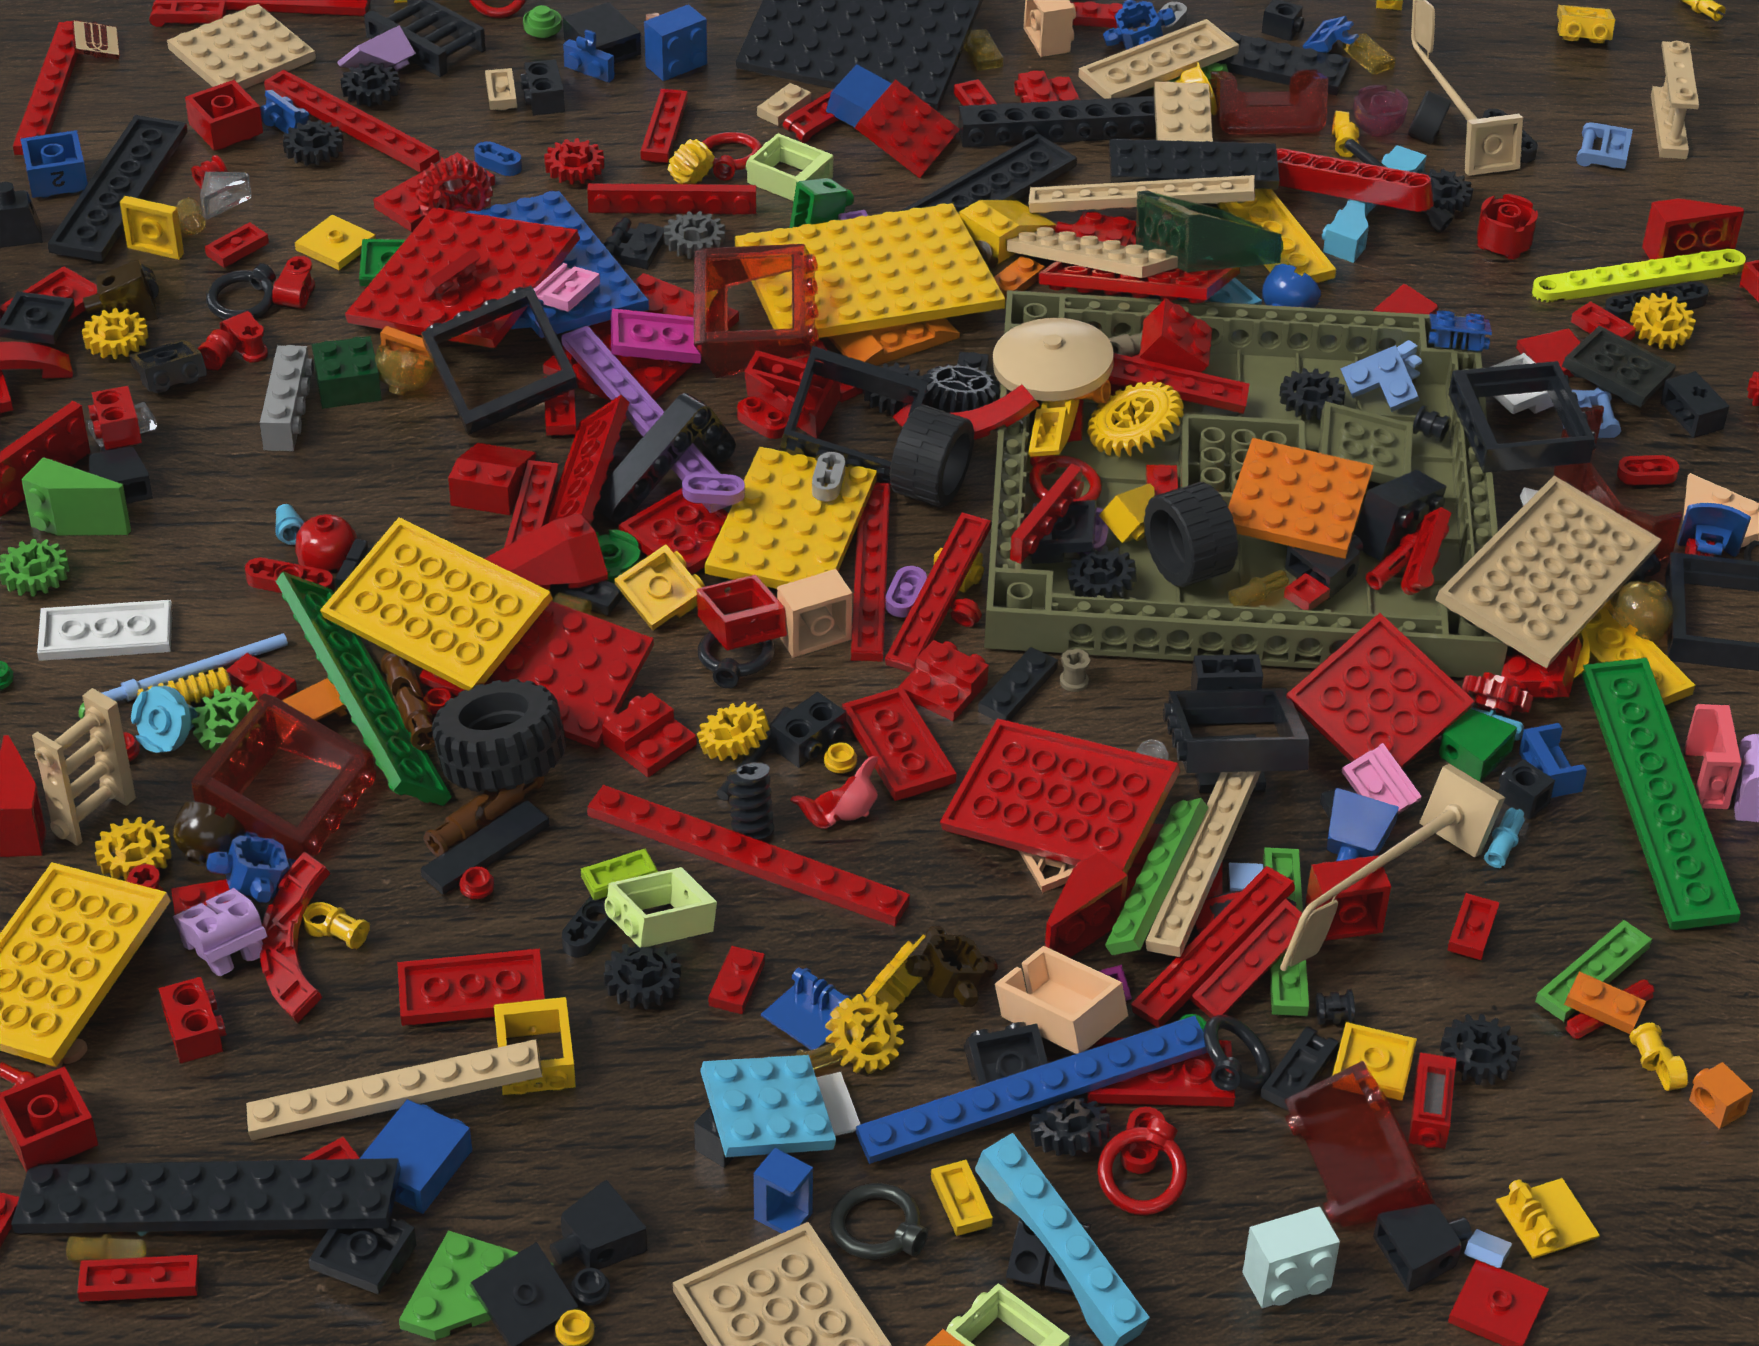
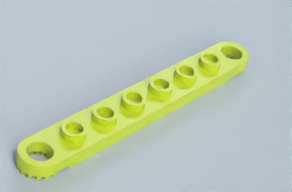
[1532,249,1746,302]

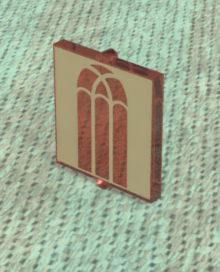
[72,20,120,60]

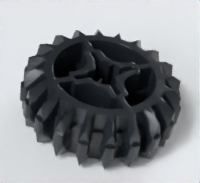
[922,364,1001,413]

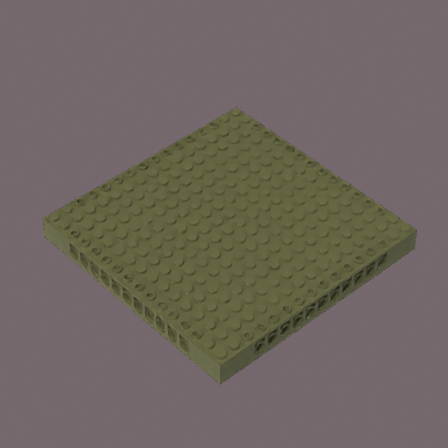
[984,290,1508,678]

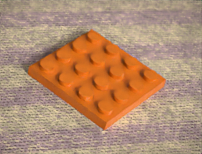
[1228,438,1374,559]

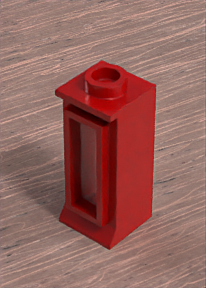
[1408,1052,1457,1149]

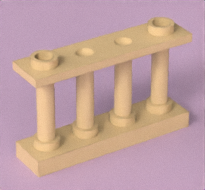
[1651,41,1699,159]
[32,688,136,846]

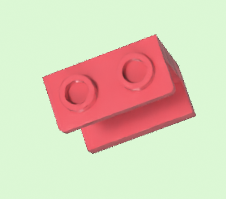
[1684,704,1741,809]

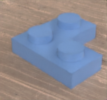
[1340,345,1419,412]

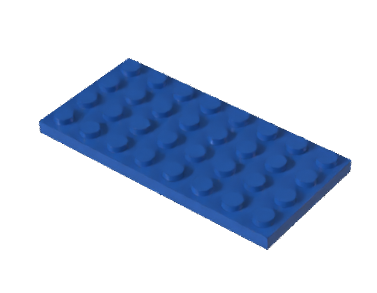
[466,191,649,338]

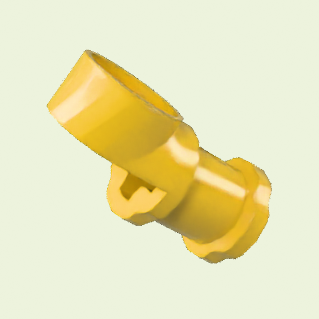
[1332,111,1359,157]
[303,902,370,949]
[1629,1023,1688,1091]

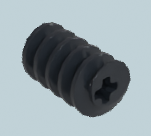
[727,762,775,839]

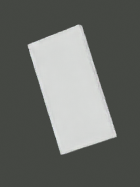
[37,600,172,661]

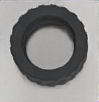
[890,405,975,508]
[1144,482,1238,587]

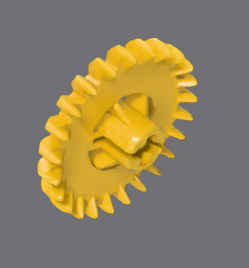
[1087,381,1184,457]

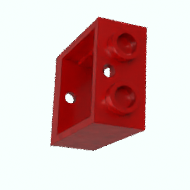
[696,575,787,650]

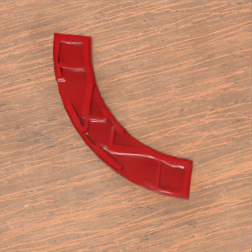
[893,384,1039,440]
[260,852,330,1023]

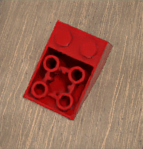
[0,735,46,857]

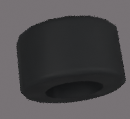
[1408,91,1451,144]

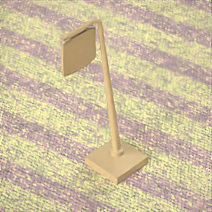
[1411,0,1523,176]
[1280,764,1505,971]

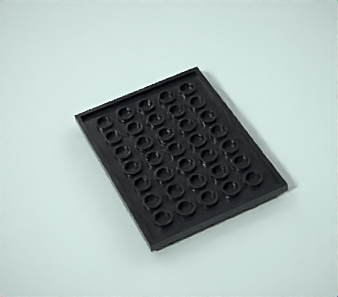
[736,0,983,111]

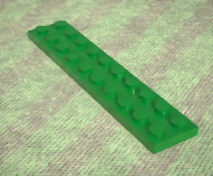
[276,572,452,806]
[1582,658,1741,930]

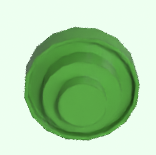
[523,5,562,38]

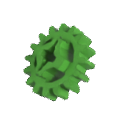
[0,539,70,596]
[191,685,266,757]

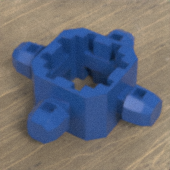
[1103,0,1176,50]
[206,831,296,903]

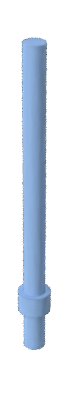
[102,633,288,702]

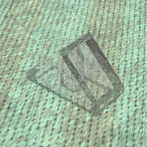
[200,172,252,220]

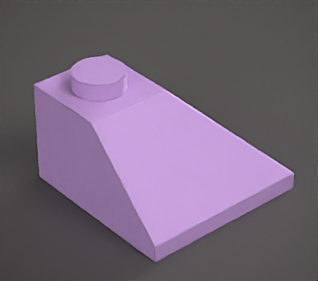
[337,25,416,71]

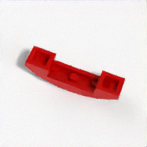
[0,342,73,378]

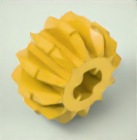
[667,139,715,184]

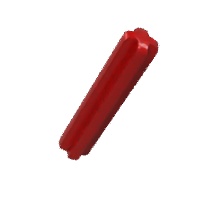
[1565,979,1655,1039]

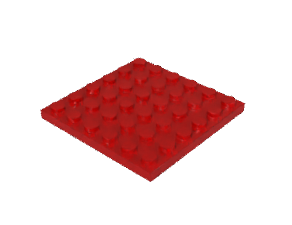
[345,207,580,348]

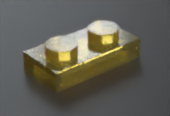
[964,29,1004,71]
[1342,33,1396,75]

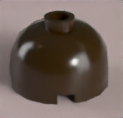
[173,801,245,866]

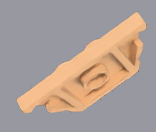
[1682,473,1759,548]

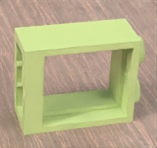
[746,133,833,201]
[604,867,717,948]
[946,1283,1070,1346]

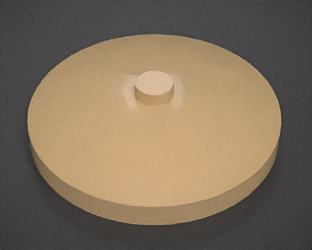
[993,318,1114,401]

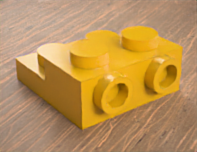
[1557,5,1615,43]
[614,544,705,631]

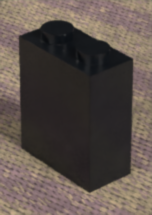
[563,2,641,64]

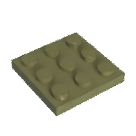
[1319,401,1413,484]

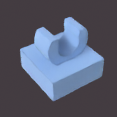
[1397,340,1422,380]

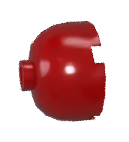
[295,514,358,572]

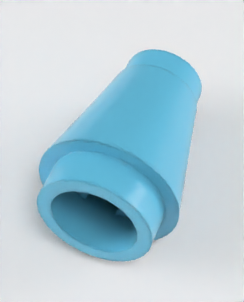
[275,504,304,545]

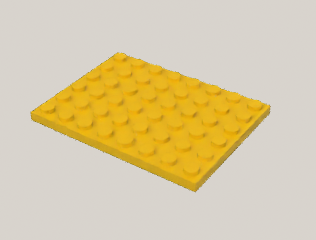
[735,203,1005,344]

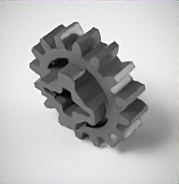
[664,211,725,259]

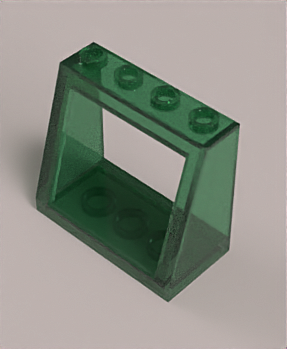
[1136,191,1283,272]

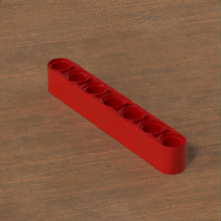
[1276,149,1434,212]

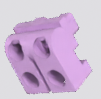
[1733,734,1759,822]
[173,888,267,976]

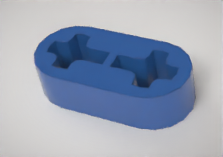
[474,141,522,176]

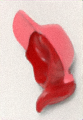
[790,756,879,829]

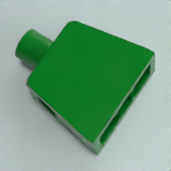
[790,178,854,228]
[1439,709,1517,782]

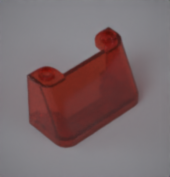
[1210,70,1328,134]
[1284,1061,1436,1227]

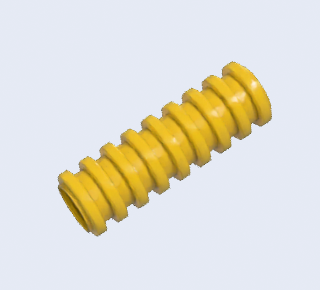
[137,667,231,705]

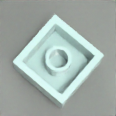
[1242,1206,1340,1308]

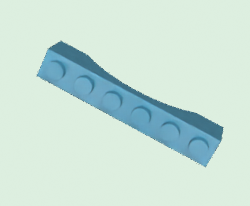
[1322,145,1427,263]
[975,1133,1150,1346]

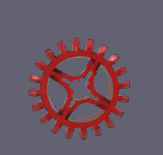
[416,155,493,217]

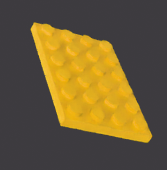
[705,447,877,589]
[320,517,553,691]
[0,862,171,1067]

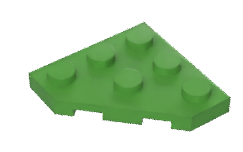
[399,1230,554,1340]

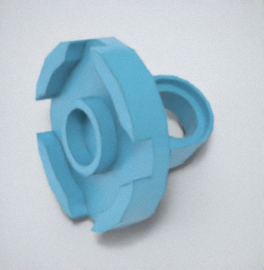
[131,686,198,753]

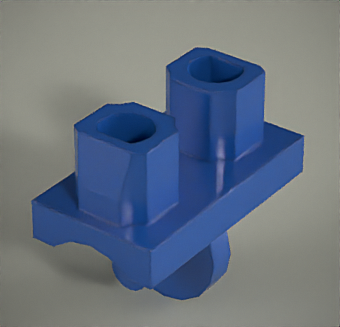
[260,90,309,133]

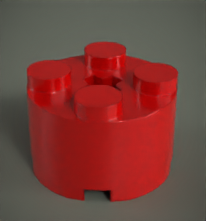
[1477,194,1538,259]

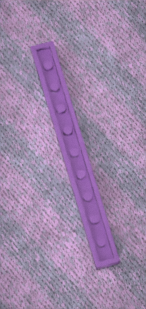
[561,326,730,513]

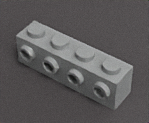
[260,345,314,451]

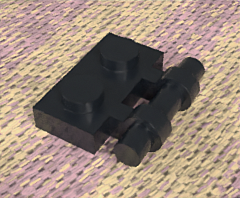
[603,217,665,270]

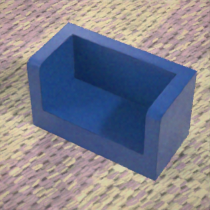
[1519,723,1587,798]
[754,1148,813,1234]

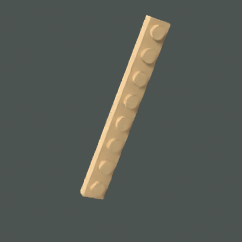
[1029,175,1255,213]
[1146,771,1261,957]
[246,1039,542,1140]

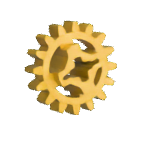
[1630,293,1696,349]
[82,308,149,359]
[697,702,770,761]
[95,817,172,881]
[825,994,904,1074]

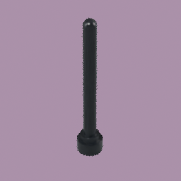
[1345,139,1454,233]

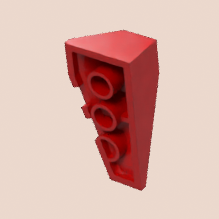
[484,513,608,590]

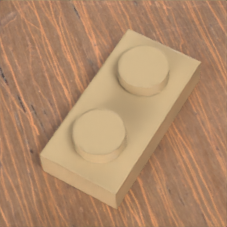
[485,68,517,110]
[757,83,811,126]

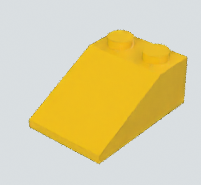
[959,200,1056,264]

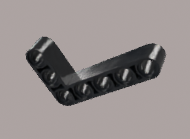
[595,393,736,524]

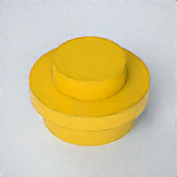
[824,743,857,773]
[555,1309,595,1346]

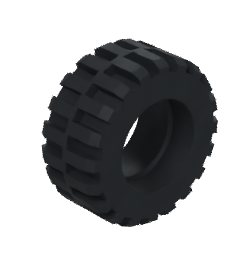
[432,679,567,792]

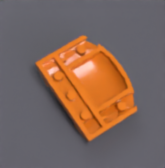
[828,318,960,366]

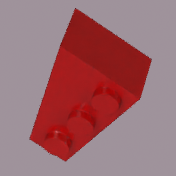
[744,350,841,439]

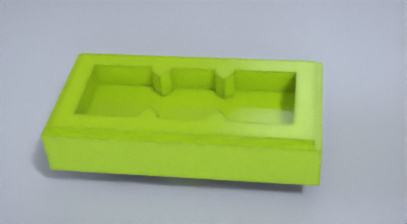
[581,848,658,900]

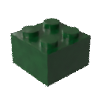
[311,336,382,409]

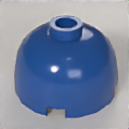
[1262,264,1321,308]

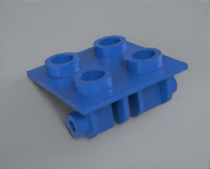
[1428,310,1492,352]
[761,967,852,1052]

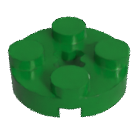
[596,530,641,584]

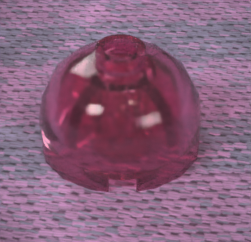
[1353,85,1409,136]

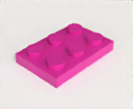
[611,308,702,364]

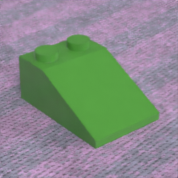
[21,457,131,536]

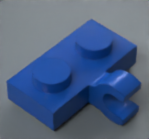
[1303,16,1359,53]
[563,29,614,83]

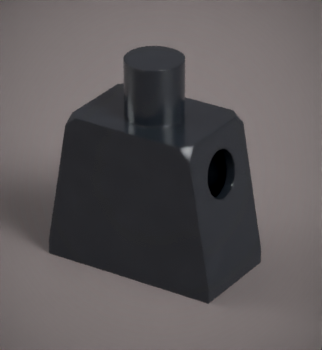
[0,182,43,248]
[89,446,153,504]
[1285,535,1363,601]
[550,1180,647,1270]
[1373,1204,1472,1292]

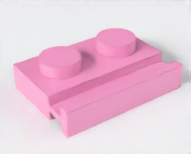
[534,263,600,312]
[1342,743,1422,814]

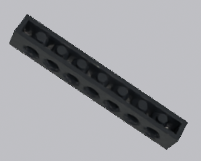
[958,96,1156,147]

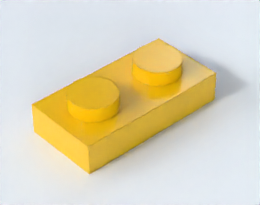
[931,1160,993,1236]

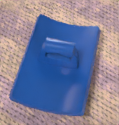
[1677,503,1751,557]

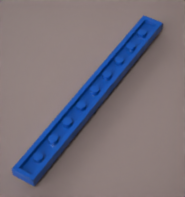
[856,1016,1208,1164]

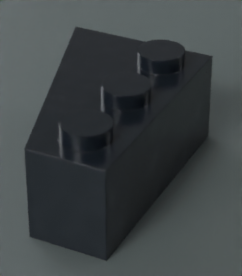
[1353,470,1447,561]

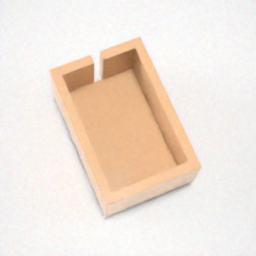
[995,946,1128,1054]

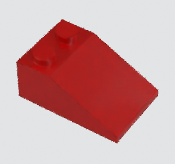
[1642,198,1744,259]
[448,443,537,515]
[1045,852,1128,958]

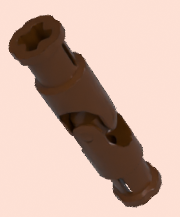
[381,651,435,750]
[423,776,545,857]

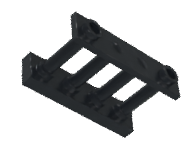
[364,0,486,77]

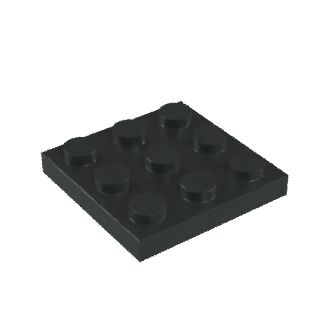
[1562,326,1676,407]

